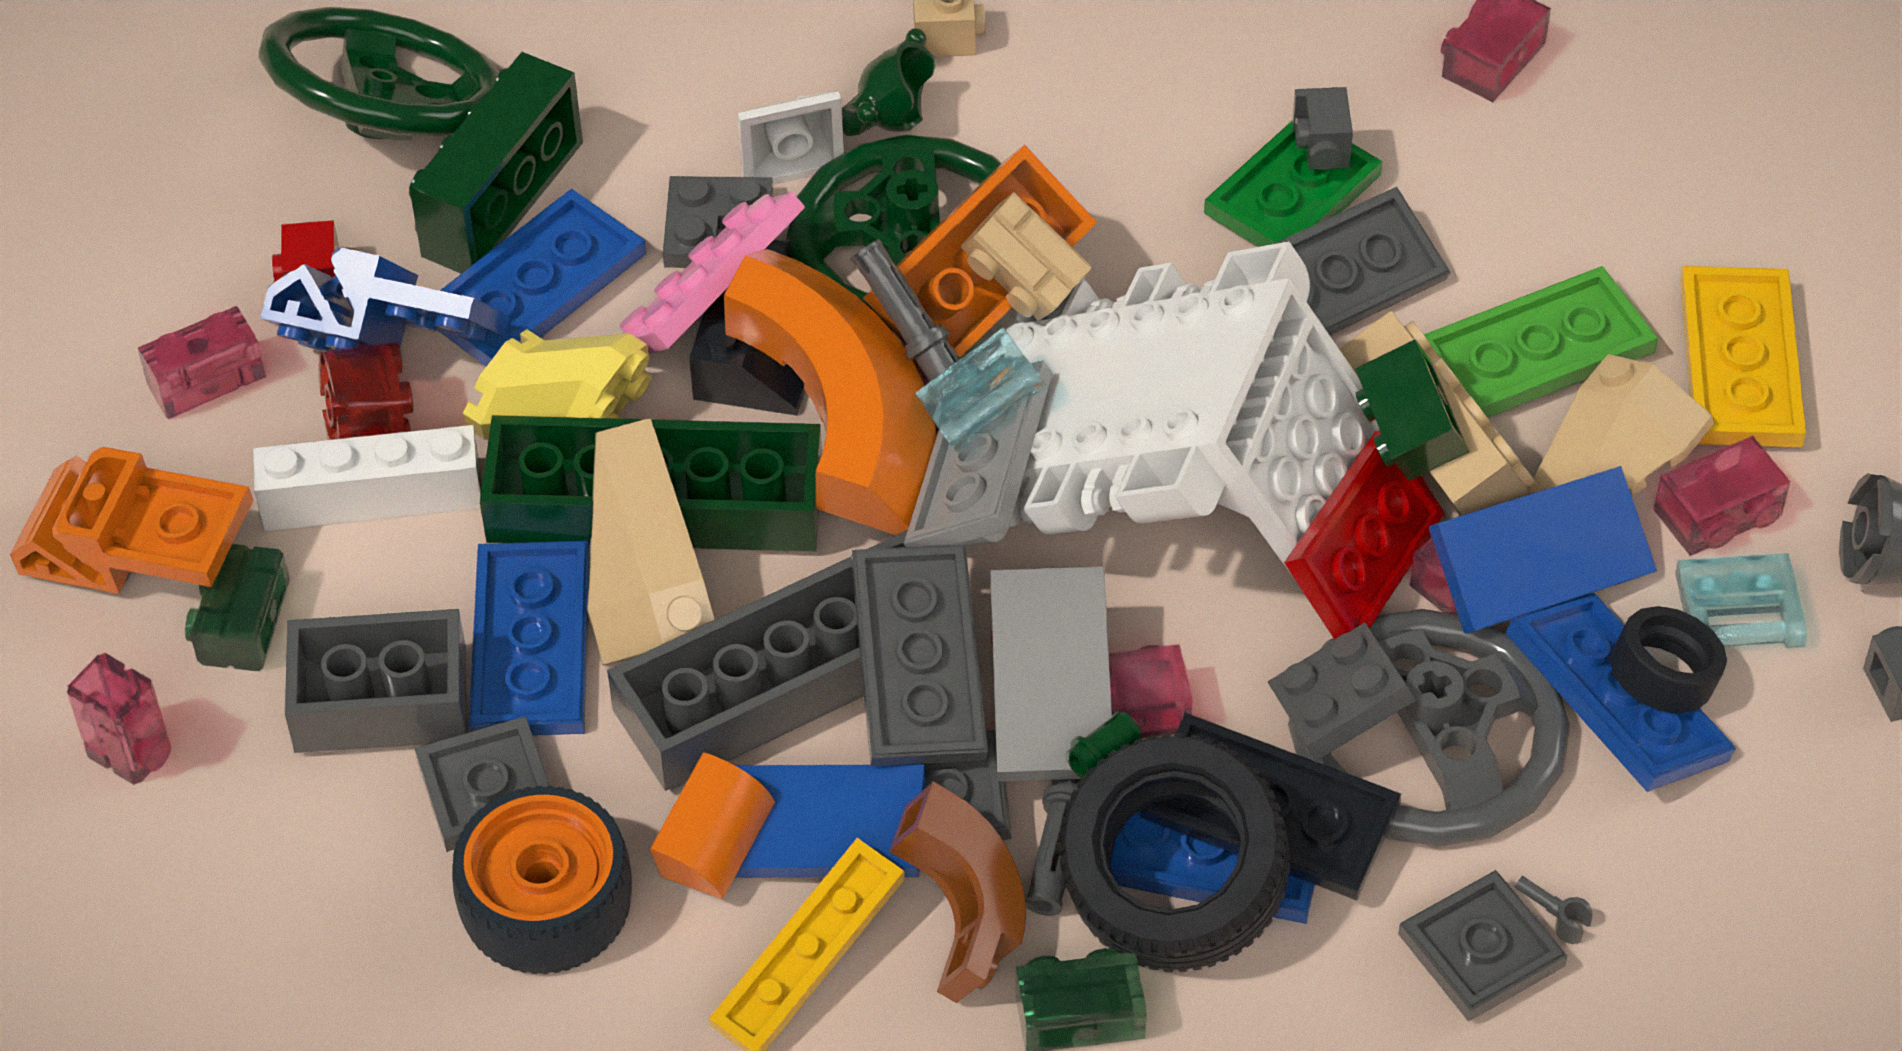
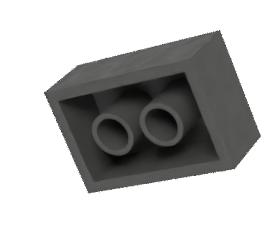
[285,609,466,753]

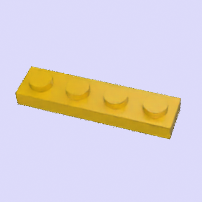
[708,838,905,1051]

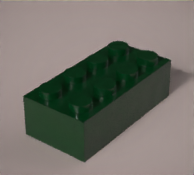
[409,52,583,274]

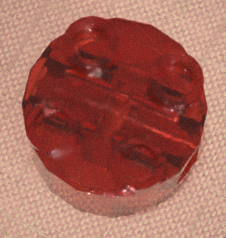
[318,342,413,440]

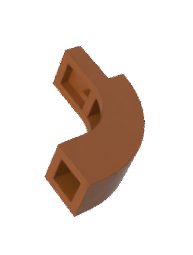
[889,781,1026,1003]

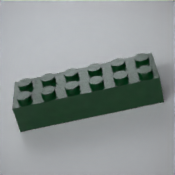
[479,415,822,552]

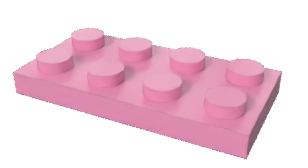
[620,191,805,354]

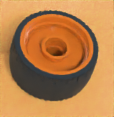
[452,786,632,974]

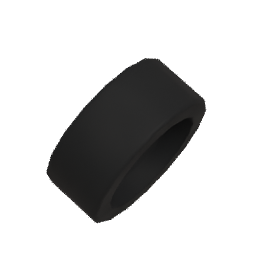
[1610,606,1727,714]

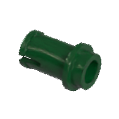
[1066,711,1142,779]

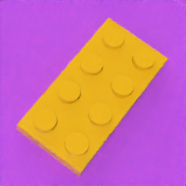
[1680,266,1806,447]

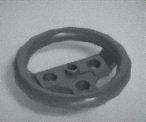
[1288,609,1570,847]

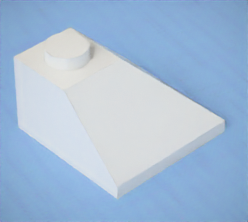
[738,91,844,185]

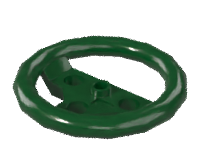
[259,7,499,141]
[786,135,1001,332]

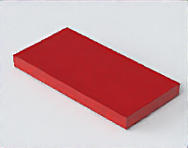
[1284,430,1445,640]

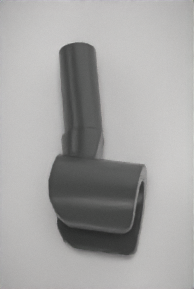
[1515,875,1593,944]

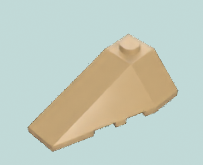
[1528,354,1714,496]
[587,418,715,664]

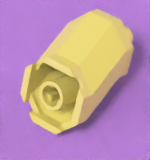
[463,329,652,440]

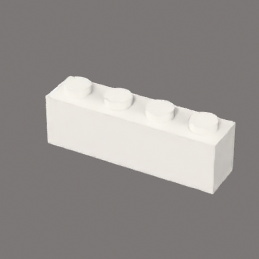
[253,425,482,531]

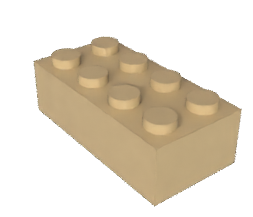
[1339,310,1536,515]

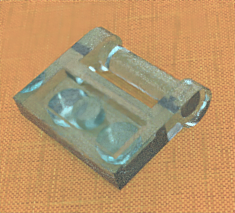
[915,327,1047,453]
[1675,553,1807,648]

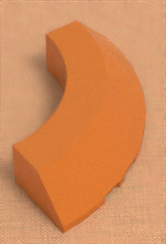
[724,249,937,535]

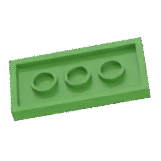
[1424,266,1658,418]

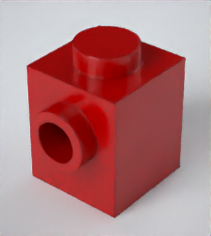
[272,220,339,283]

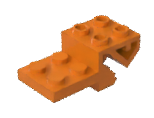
[10,446,253,594]

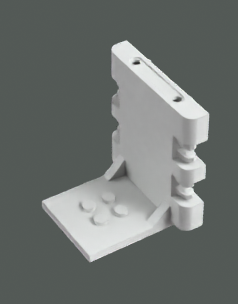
[957,242,1380,575]

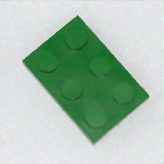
[1204,121,1383,247]

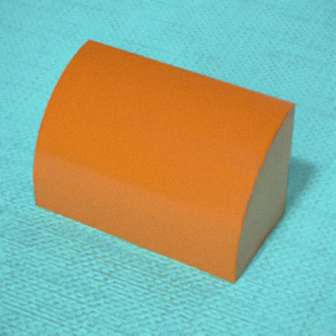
[650,752,775,899]

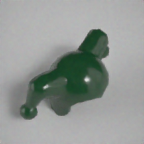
[842,28,936,136]

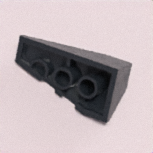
[689,240,805,416]

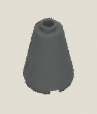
[1839,473,1902,585]

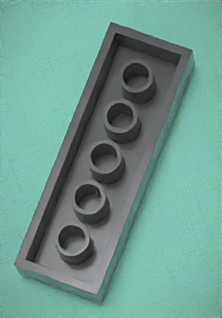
[607,530,908,791]

